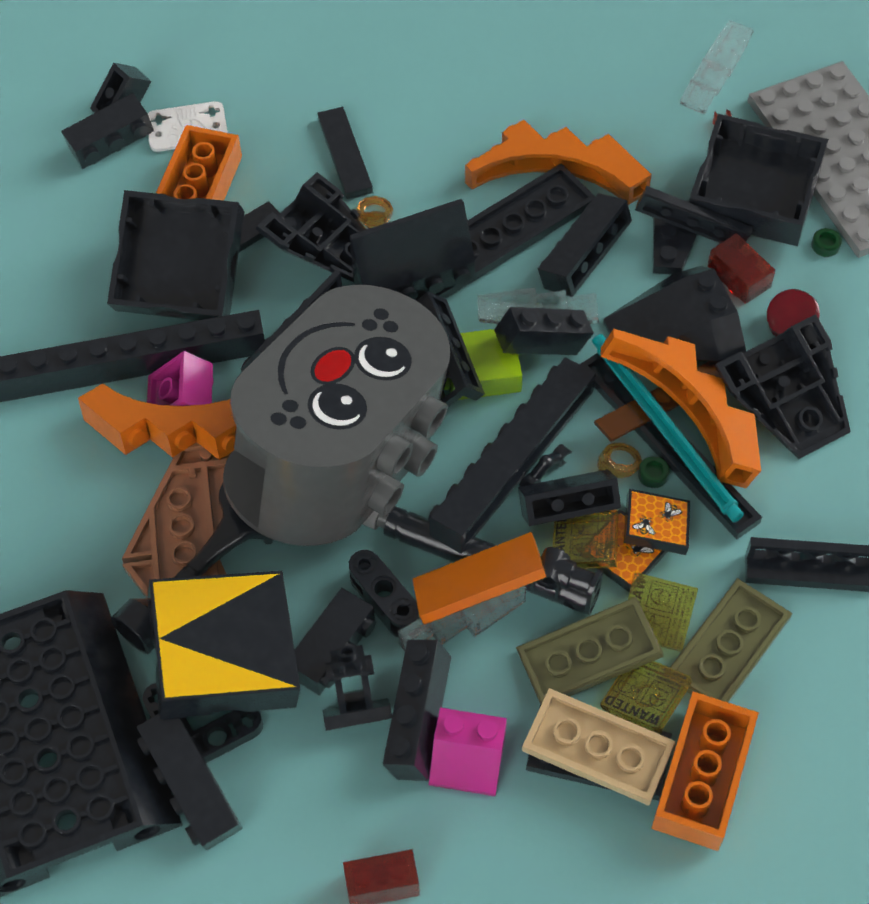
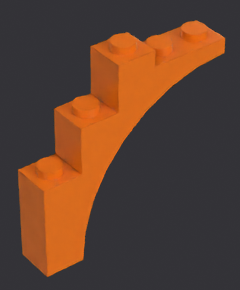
[465,119,652,205]
[601,329,761,489]
[78,383,237,460]

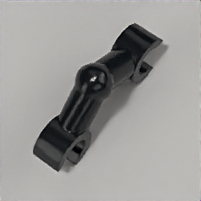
[519,444,572,486]

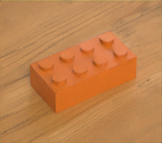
[156,125,242,201]
[651,691,759,851]

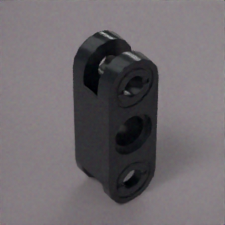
[349,550,420,639]

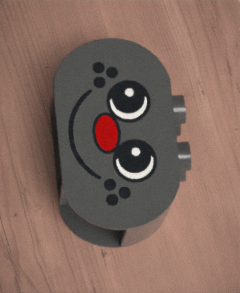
[223,285,450,546]

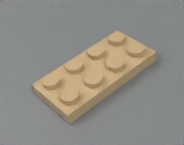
[522,688,676,806]

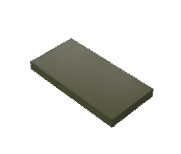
[665,578,792,703]
[516,597,664,704]

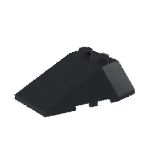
[255,172,370,283]
[603,266,746,364]
[714,314,851,459]

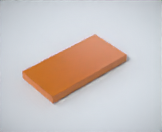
[412,532,547,624]

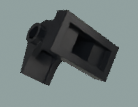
[323,645,392,731]

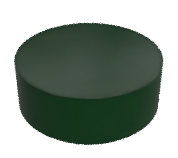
[811,228,842,257]
[638,456,670,488]

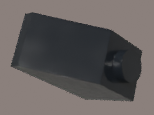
[90,62,152,113]

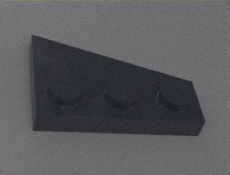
[653,201,698,274]

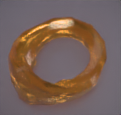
[356,196,393,229]
[597,443,642,478]

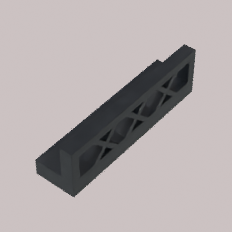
[417,292,485,407]
[745,537,869,592]

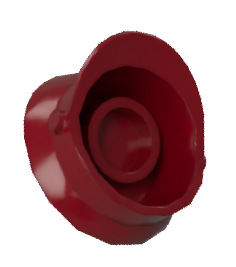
[767,289,820,336]

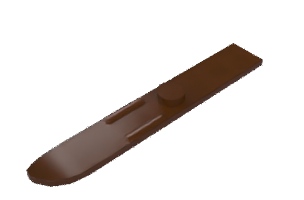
[594,361,721,442]

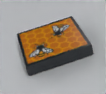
[624,489,690,555]
[581,509,667,593]

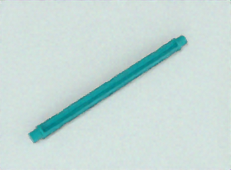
[592,334,744,523]

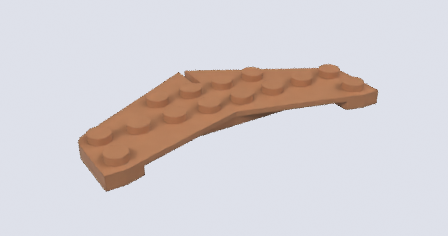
[122,442,232,599]

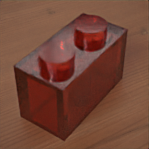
[707,233,776,304]
[343,849,420,904]

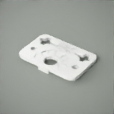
[148,101,228,152]

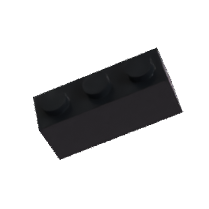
[61,93,154,169]
[494,307,594,355]
[518,469,621,526]
[295,587,376,696]

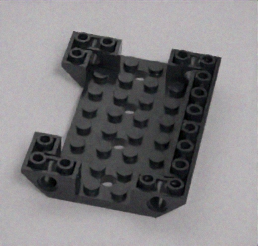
[0,590,183,897]

